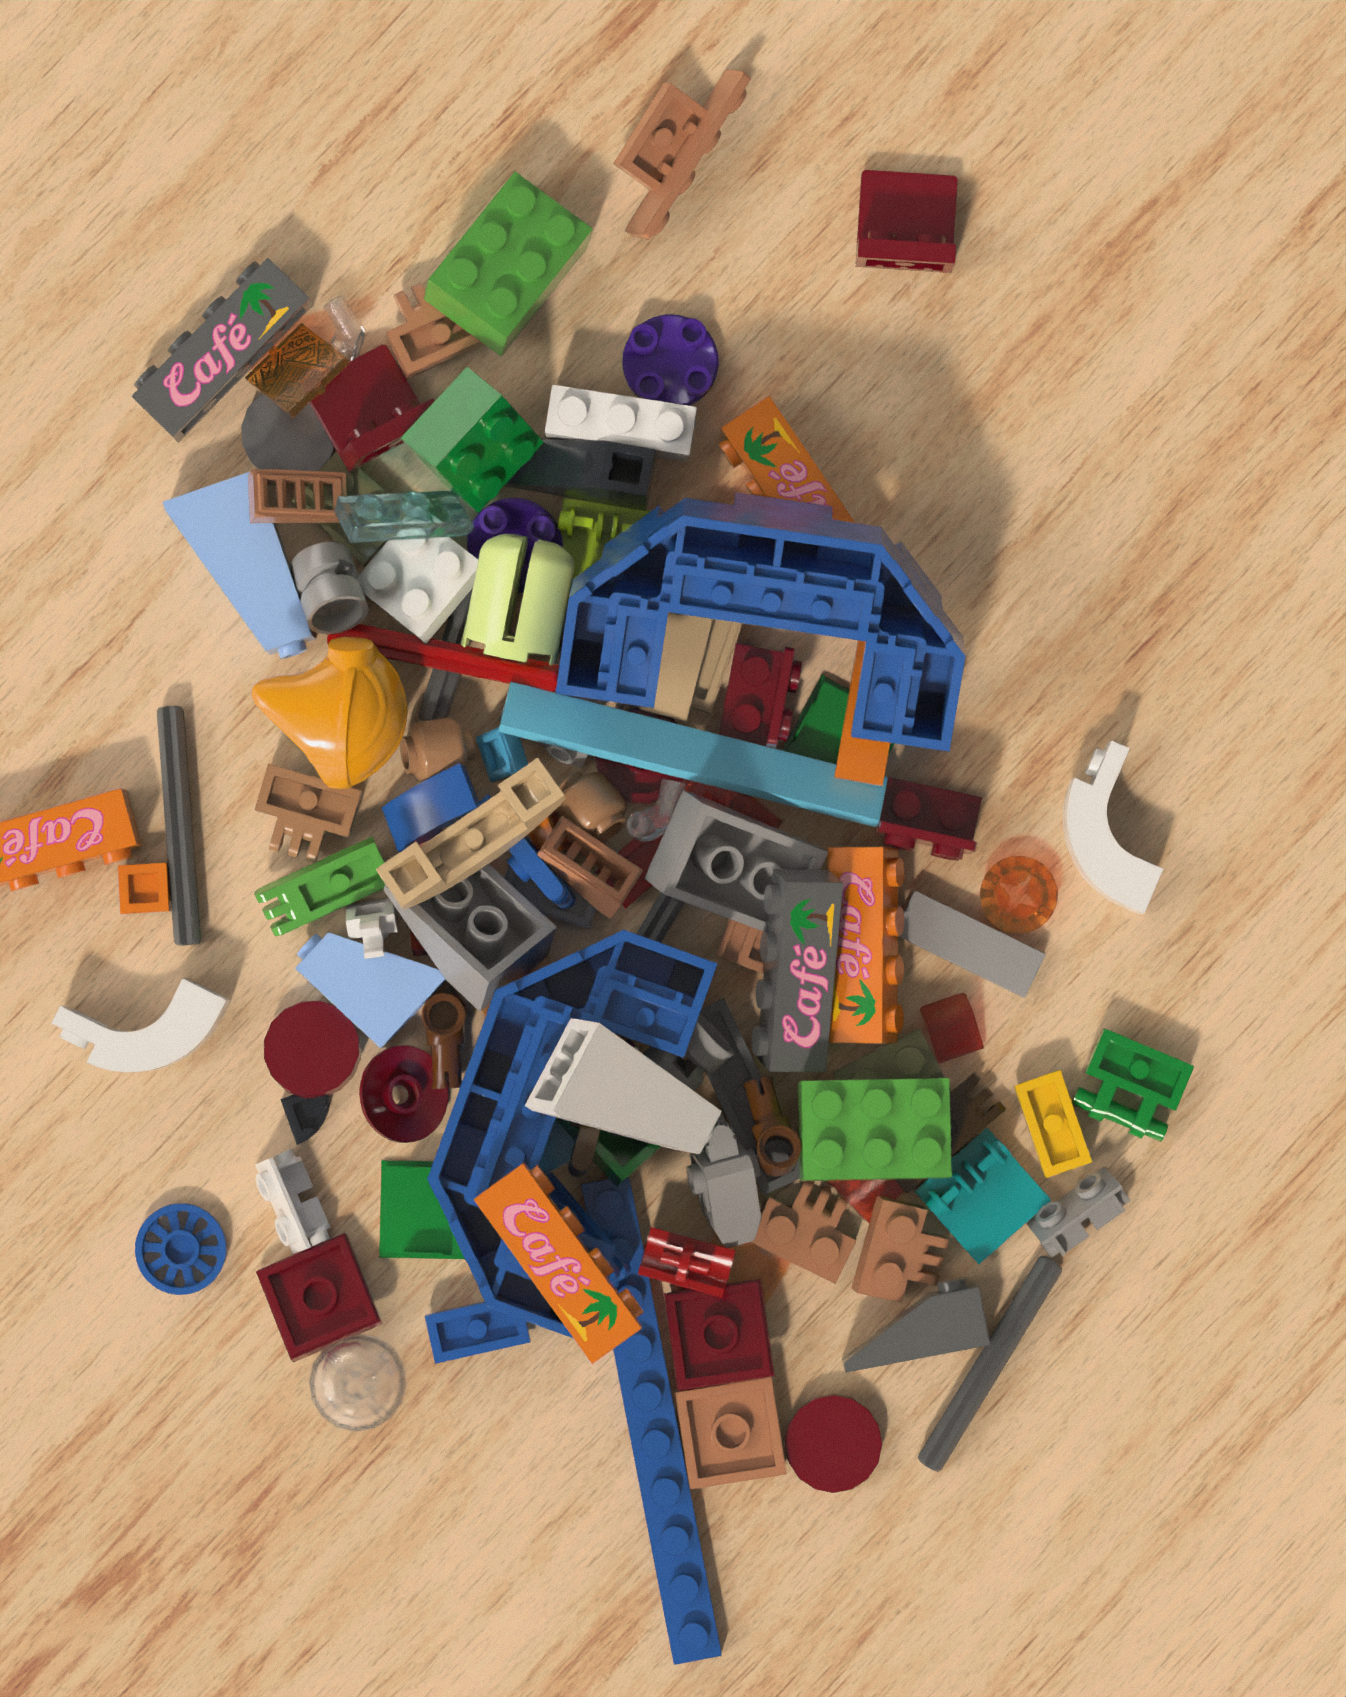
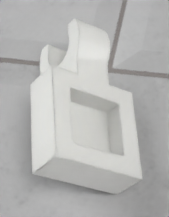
[346,898,398,959]

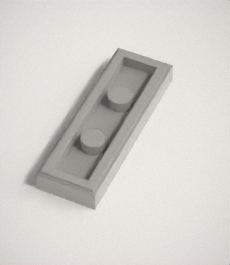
[898,891,1046,998]

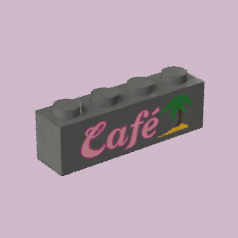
[132,258,313,443]
[751,869,843,1072]

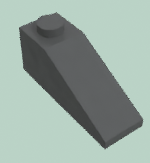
[842,1277,990,1373]

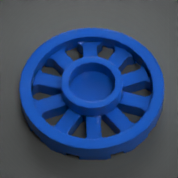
[135,1203,227,1295]

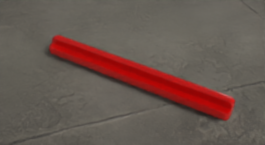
[327,624,559,692]

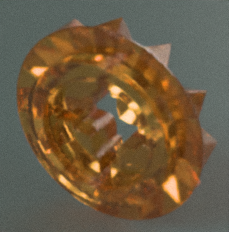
[979,856,1058,934]

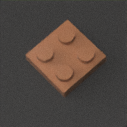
[675,1378,787,1490]

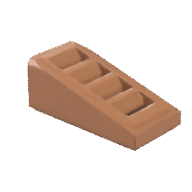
[248,469,348,524]
[537,816,643,919]

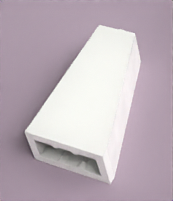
[525,1018,722,1155]

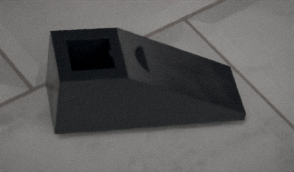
[504,439,655,511]

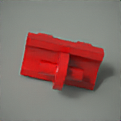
[638,1227,736,1298]

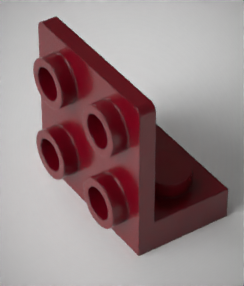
[855,170,958,273]
[303,344,435,472]
[719,643,802,749]
[874,777,982,861]

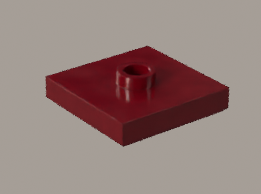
[256,1233,383,1363]
[664,1279,776,1391]

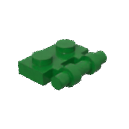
[1072,1028,1194,1142]

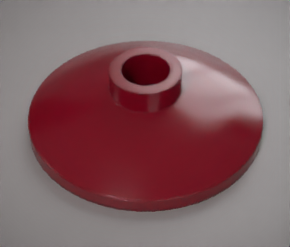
[359,1045,448,1143]

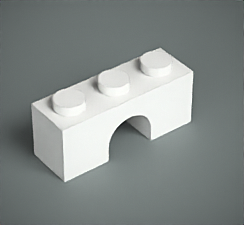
[545,385,697,462]

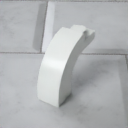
[1063,741,1163,914]
[52,978,231,1072]

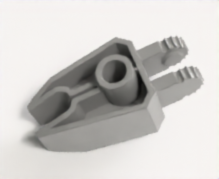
[686,1113,761,1248]

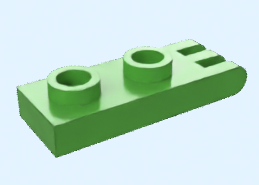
[254,836,386,936]

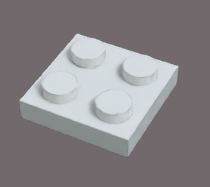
[357,509,478,644]

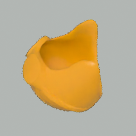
[252,637,408,789]

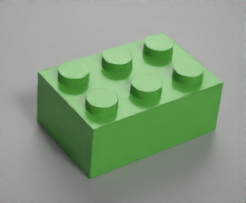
[424,172,593,356]
[797,1078,952,1181]

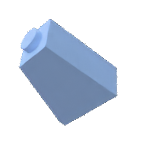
[295,932,447,1048]

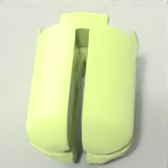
[461,534,575,665]

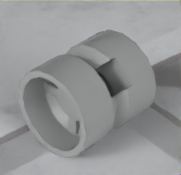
[290,542,369,634]
[642,1013,734,1091]

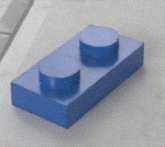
[425,1301,531,1364]

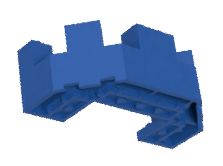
[556,492,966,752]
[427,930,718,1339]

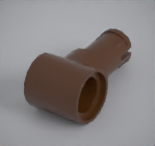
[421,993,467,1089]
[742,1076,801,1177]

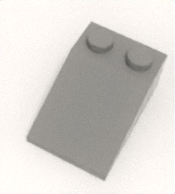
[645,790,828,932]
[384,864,557,1011]

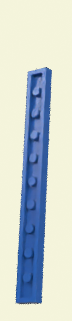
[581,1176,722,1665]

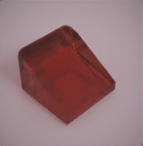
[920,993,984,1064]

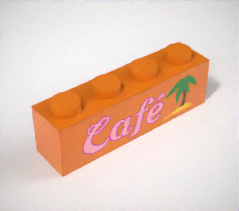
[718,396,855,523]
[0,788,142,892]
[827,847,905,1043]
[474,1162,644,1364]

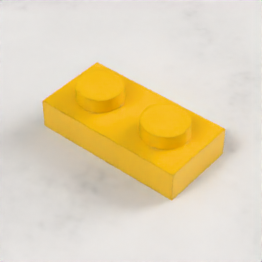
[1013,1070,1092,1178]

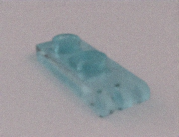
[334,490,473,543]

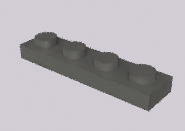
[700,998,800,1195]

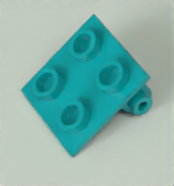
[914,1127,1051,1264]

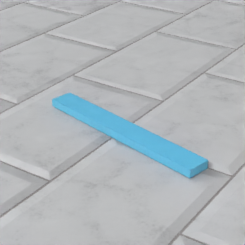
[498,682,888,827]

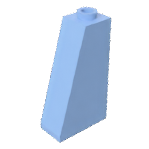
[163,472,316,659]

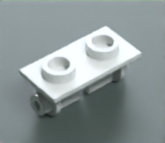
[255,1149,330,1254]

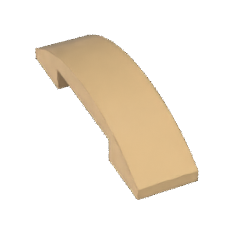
[376,758,566,910]

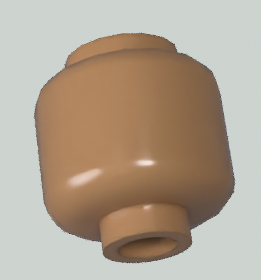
[400,717,475,783]
[555,772,627,843]

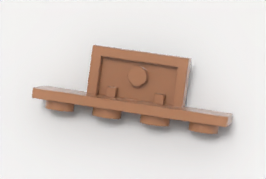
[613,69,751,240]

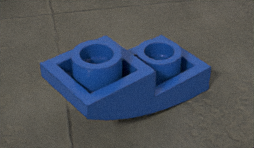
[382,763,480,852]

